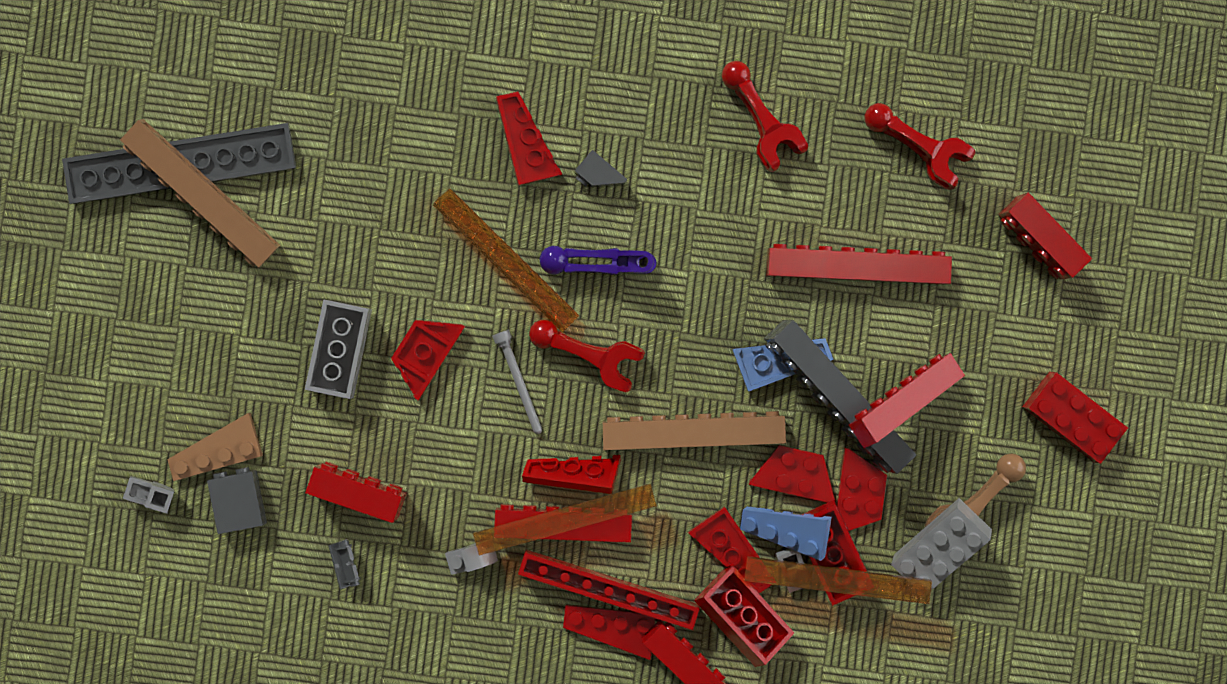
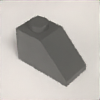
[575,150,627,187]

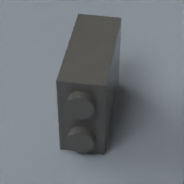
[207,467,267,534]

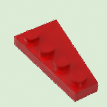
[496,91,563,186]
[522,455,621,494]
[687,506,776,594]
[563,604,655,660]

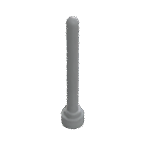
[492,329,542,434]

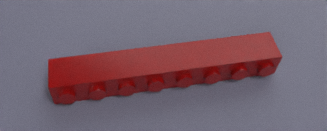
[766,244,952,284]
[518,549,700,630]

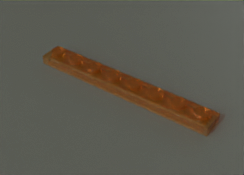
[433,189,580,333]
[473,483,657,556]
[744,556,932,604]

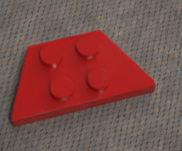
[391,320,466,400]
[748,445,835,502]
[836,448,887,531]

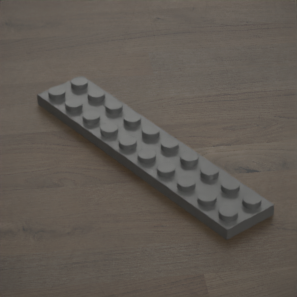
[62,123,297,204]

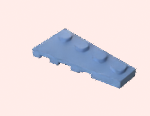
[732,338,833,392]
[740,506,832,561]

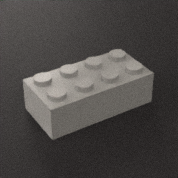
[305,300,372,399]
[891,498,992,596]

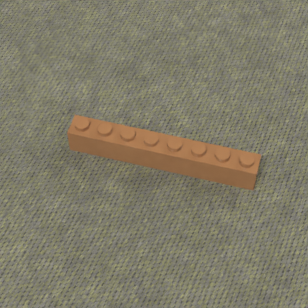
[120,119,281,267]
[602,411,786,450]

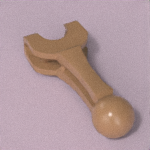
[925,453,1026,527]

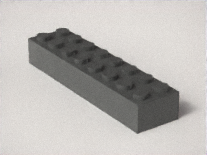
[764,320,916,474]

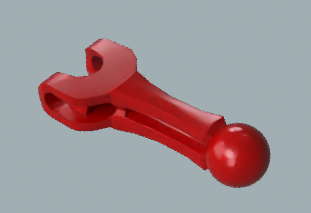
[722,61,808,172]
[864,103,976,190]
[529,320,645,392]

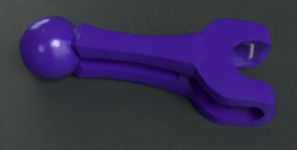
[539,246,657,276]

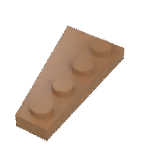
[167,413,263,481]

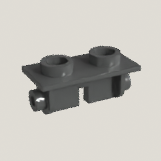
[328,539,361,589]

